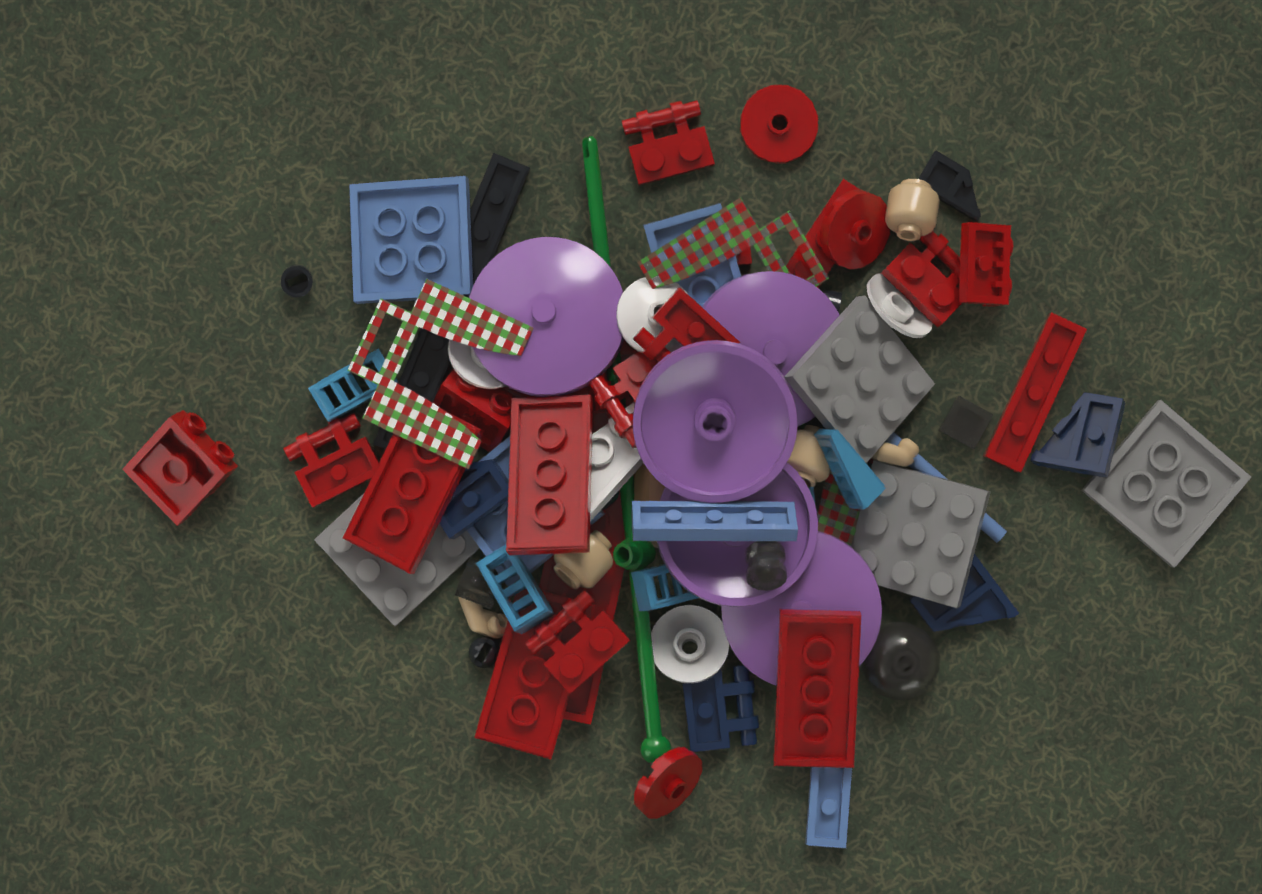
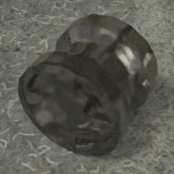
[745,541,787,591]

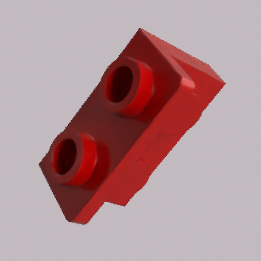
[959,222,1013,307]
[433,369,517,452]

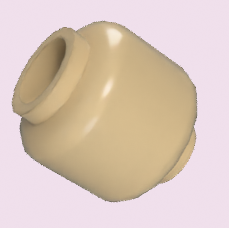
[885,179,940,241]
[787,425,830,487]
[554,530,613,589]

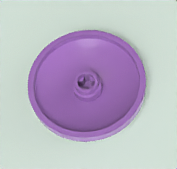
[469,237,624,397]
[702,271,839,427]
[633,340,797,503]
[657,463,818,607]
[721,531,882,685]

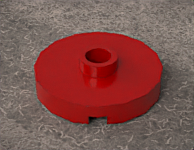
[740,85,818,164]
[820,189,890,270]
[634,747,702,819]

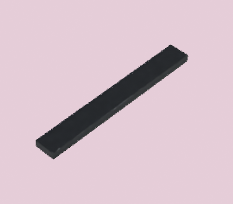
[373,153,530,449]

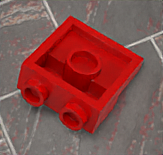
[122,410,239,526]

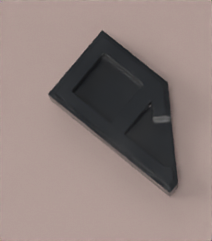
[918,150,981,222]

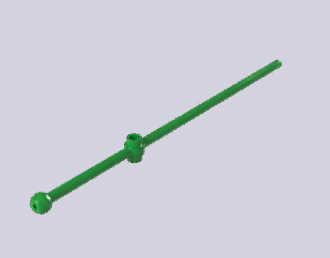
[582,136,672,763]

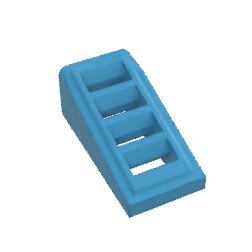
[308,348,398,422]
[814,429,886,510]
[476,544,555,634]
[631,564,699,611]

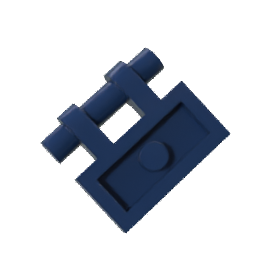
[683,665,759,752]

